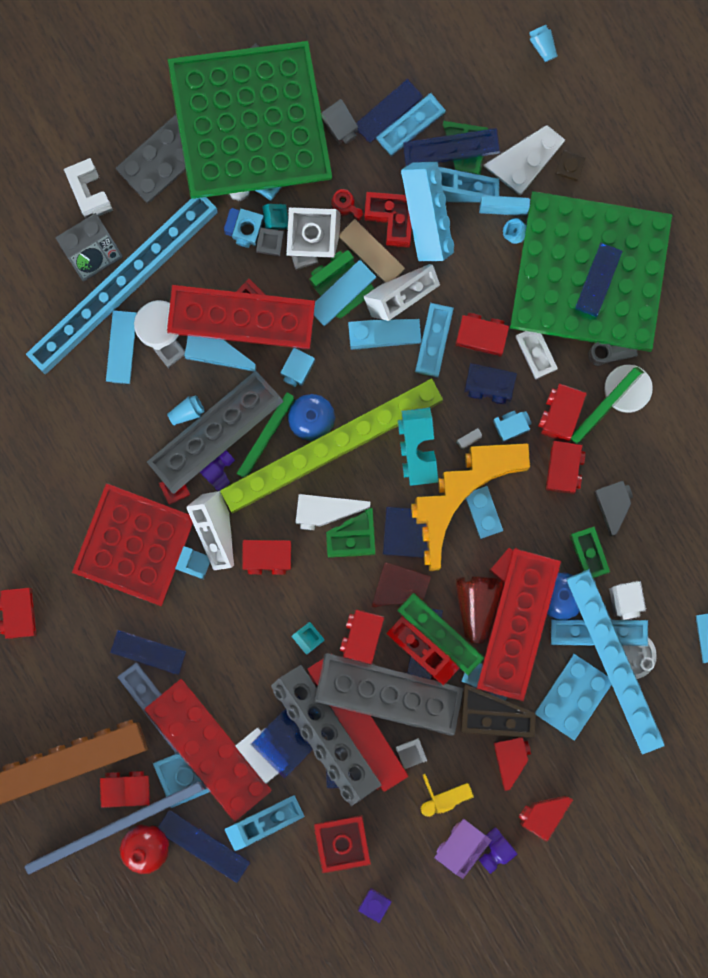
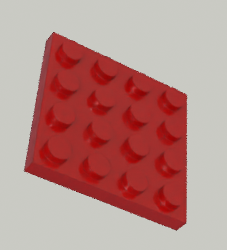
[72,483,193,606]

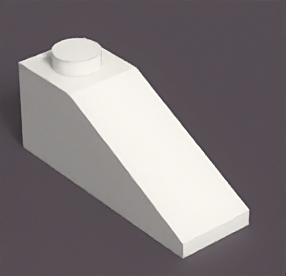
[364,264,440,321]
[186,491,234,570]
[296,494,370,530]

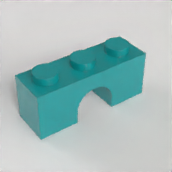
[398,408,438,486]

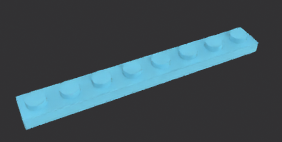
[567,570,665,755]

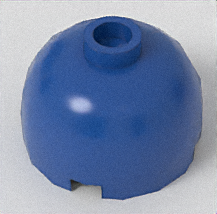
[288,394,335,442]
[547,573,580,620]

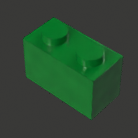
[570,527,610,578]

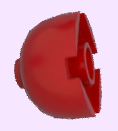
[120,824,169,874]

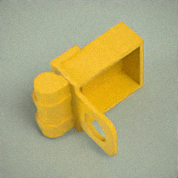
[421,774,474,817]

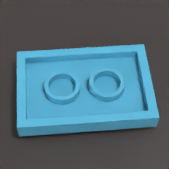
[535,654,612,741]

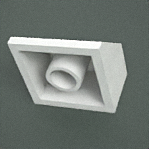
[287,208,341,257]

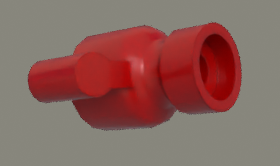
[331,189,363,220]

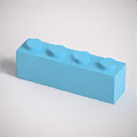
[401,162,454,261]

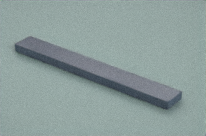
[25,781,205,874]

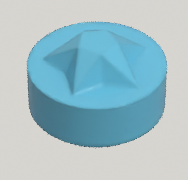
[503,218,527,244]

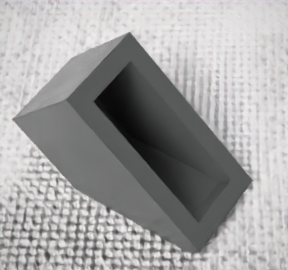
[322,99,358,145]
[594,481,633,537]

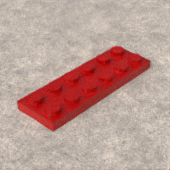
[167,285,315,349]
[477,549,561,701]
[143,679,272,822]

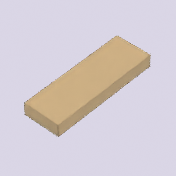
[339,219,405,283]

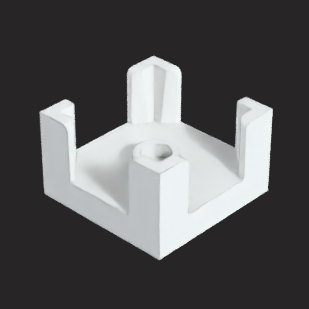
[64,158,113,219]

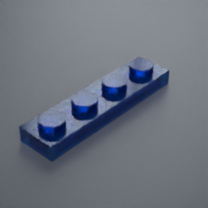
[403,128,500,166]
[158,810,250,883]

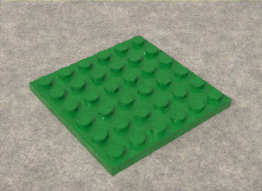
[167,41,332,199]
[510,191,672,352]

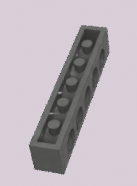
[271,665,382,806]

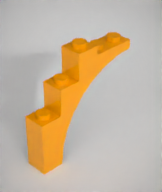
[411,444,530,571]

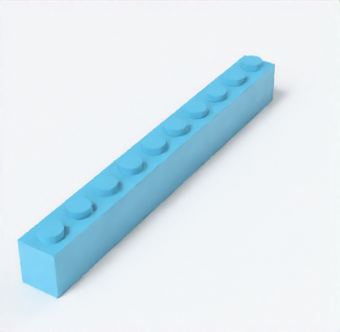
[26,197,218,375]

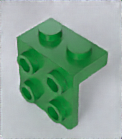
[310,250,374,318]

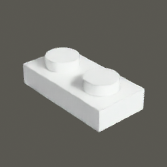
[516,331,558,380]

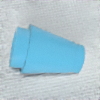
[529,25,557,62]
[167,395,205,426]

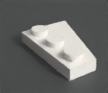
[484,125,565,196]

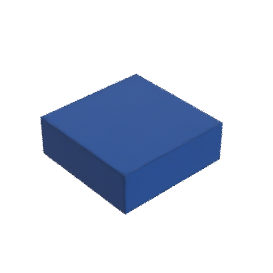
[224,208,240,236]

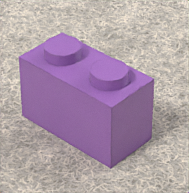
[435,819,492,879]

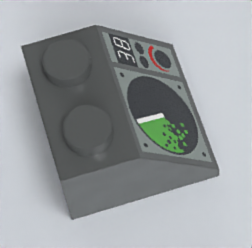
[55,213,123,282]

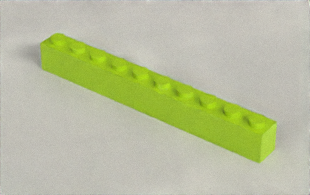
[220,379,443,514]

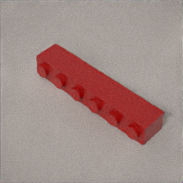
[308,653,409,792]

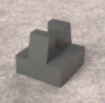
[256,228,284,256]

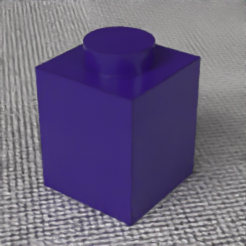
[358,888,391,923]

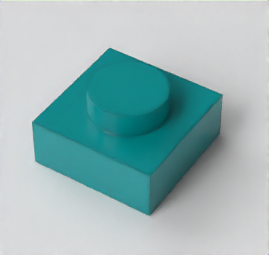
[262,204,288,230]
[291,622,325,655]

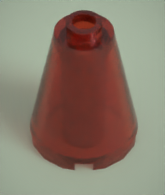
[456,576,504,643]

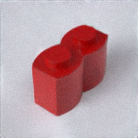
[100,771,150,807]

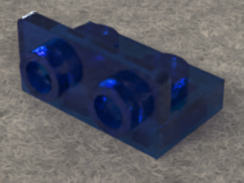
[464,363,517,404]

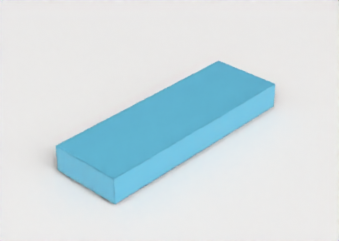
[376,93,446,156]
[314,260,376,327]
[415,303,454,378]
[106,310,137,384]

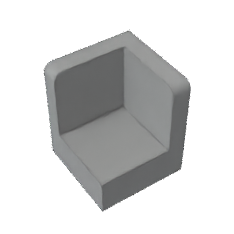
[396,738,427,769]

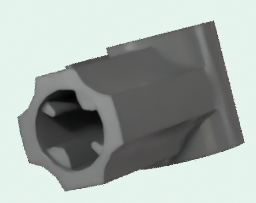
[588,342,638,366]

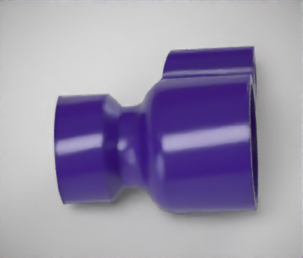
[200,450,235,491]
[478,827,518,874]

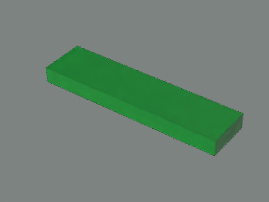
[571,367,644,444]
[237,392,295,478]
[397,593,485,675]

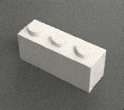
[609,581,646,620]

